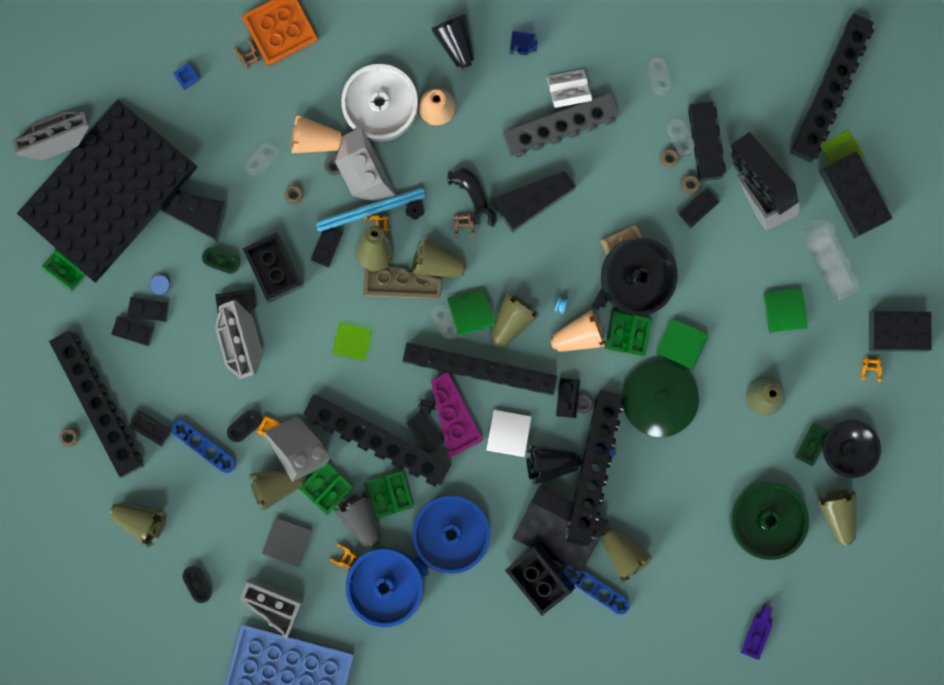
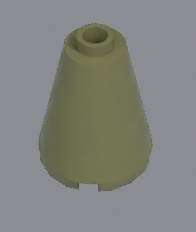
[355,226,394,271]
[411,237,467,278]
[490,292,539,347]
[746,377,785,415]
[249,469,305,511]
[817,490,856,545]
[110,502,166,547]
[601,527,653,582]

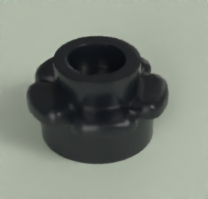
[406,201,424,220]
[417,399,436,413]

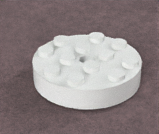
[341,64,418,142]

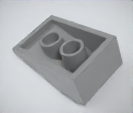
[737,175,800,231]
[264,416,330,482]

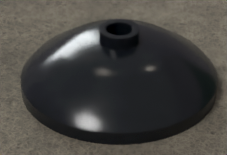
[823,420,881,478]

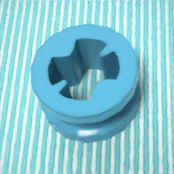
[554,295,568,314]

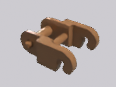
[234,40,260,68]
[454,212,474,237]

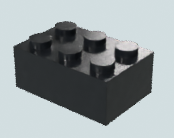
[243,232,303,303]
[869,311,932,352]
[505,542,576,616]

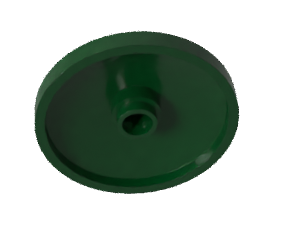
[622,361,699,437]

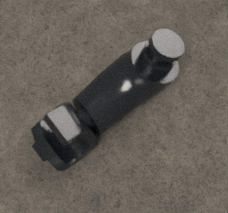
[447,168,497,228]

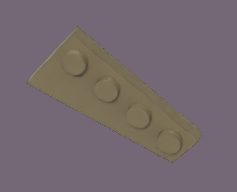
[364,265,441,300]

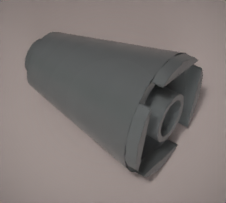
[334,491,380,548]

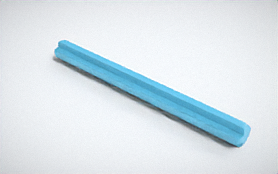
[316,188,425,232]

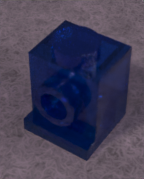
[509,31,538,55]

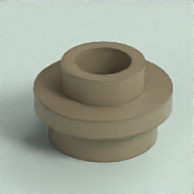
[660,149,679,168]
[681,175,700,194]
[284,185,304,204]
[60,428,79,447]

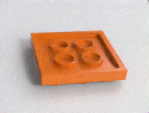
[242,0,318,67]

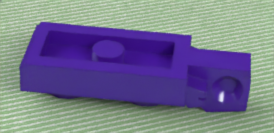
[740,605,773,660]

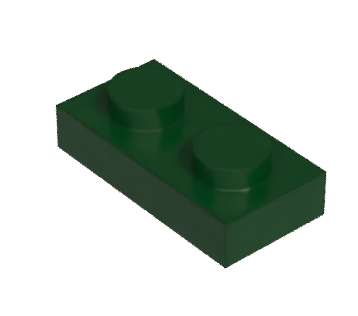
[795,423,828,466]

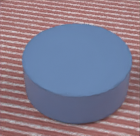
[150,275,170,295]

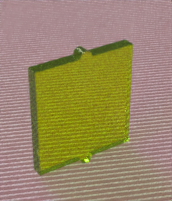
[820,129,865,164]
[332,323,372,361]

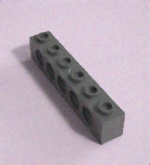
[503,93,619,157]

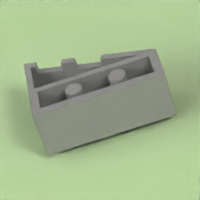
[239,577,304,639]

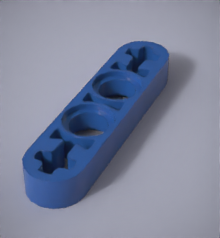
[172,421,236,473]
[563,566,630,614]

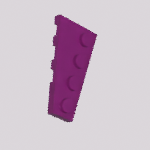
[431,372,483,458]

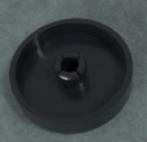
[601,237,678,315]

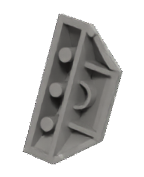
[12,112,89,161]
[335,127,396,202]
[215,300,263,380]

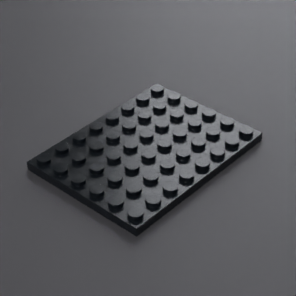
[17,100,198,283]

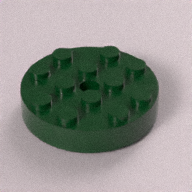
[730,482,809,560]

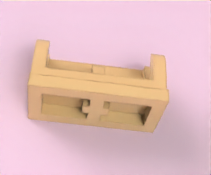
[600,225,642,256]

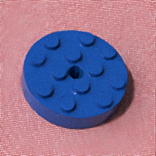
[412,496,490,574]
[346,548,425,627]

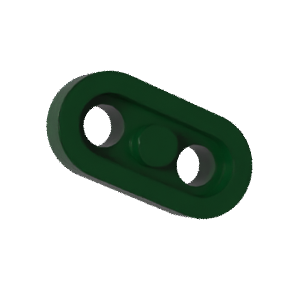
[202,248,240,274]

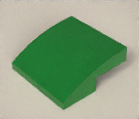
[42,248,85,292]
[763,288,808,333]
[447,289,495,335]
[605,311,652,356]
[656,318,709,370]
[299,462,354,515]
[364,471,414,519]

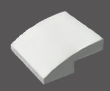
[547,69,592,108]
[486,410,531,457]

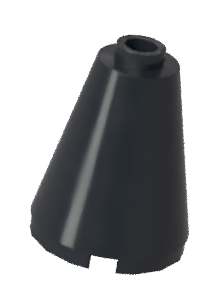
[431,14,474,69]
[526,446,581,484]

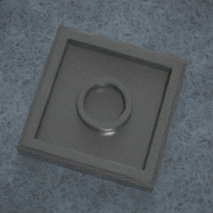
[262,517,312,567]

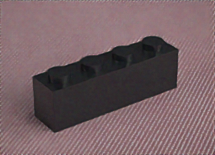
[688,101,726,182]

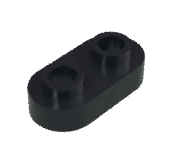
[227,410,262,442]
[182,566,212,603]

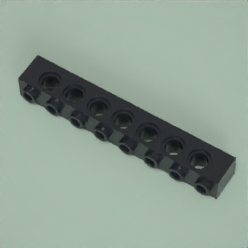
[790,13,874,162]
[49,330,143,478]
[403,342,557,396]
[565,390,624,547]
[303,394,451,487]

